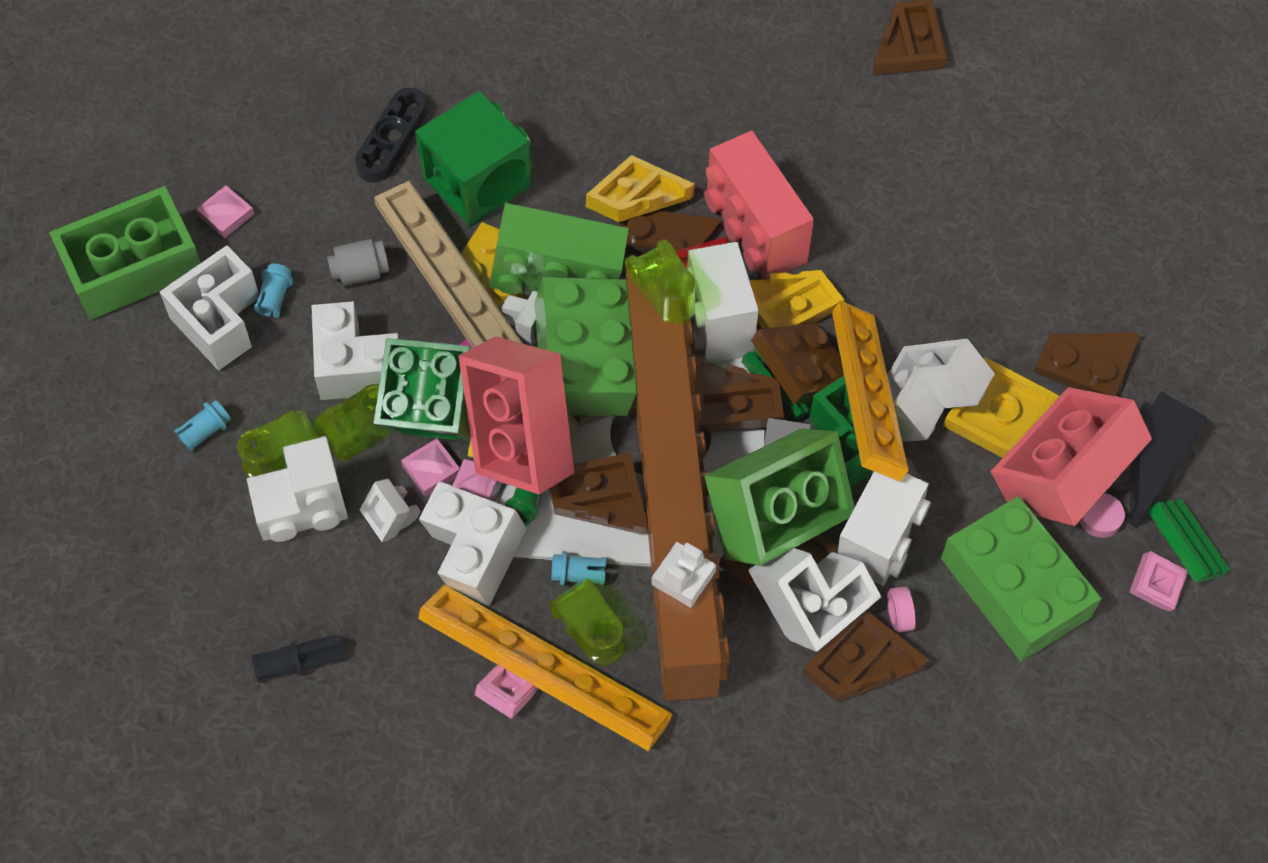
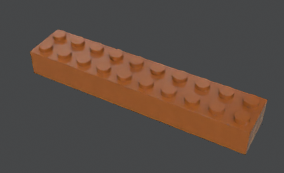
[626,267,729,701]

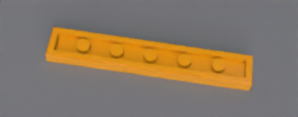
[832,301,908,482]
[418,584,672,751]

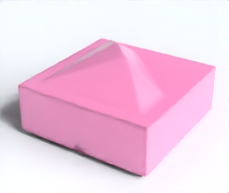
[196,186,254,239]
[401,438,460,497]
[452,459,502,502]
[1129,551,1188,611]
[475,665,538,719]

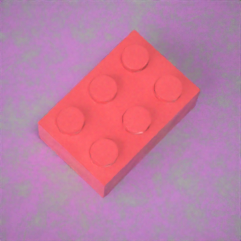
[704,131,814,279]
[459,336,574,494]
[991,387,1152,526]

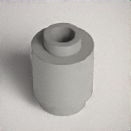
[327,239,389,287]

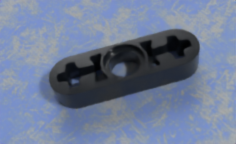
[355,87,428,183]

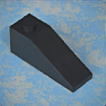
[1129,391,1207,528]

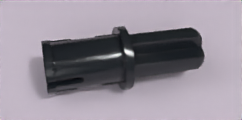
[251,635,344,683]

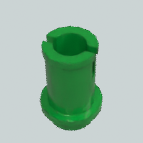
[505,487,541,526]

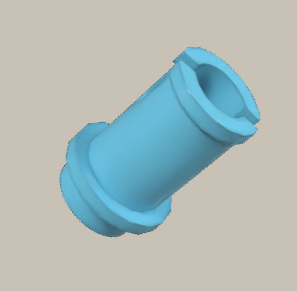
[254,263,293,318]
[174,400,231,452]
[551,551,606,586]

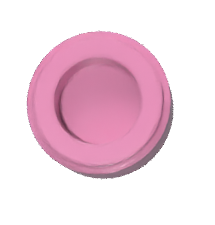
[1079,493,1125,538]
[887,586,915,633]

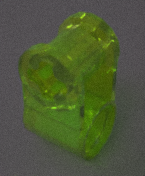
[625,239,695,324]
[314,384,391,461]
[237,410,320,478]
[548,578,624,666]

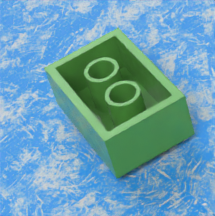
[49,186,201,320]
[489,203,629,295]
[535,277,637,416]
[705,428,855,565]
[941,496,1102,662]

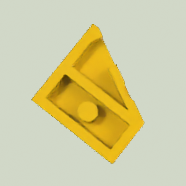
[586,155,695,222]
[749,270,844,329]

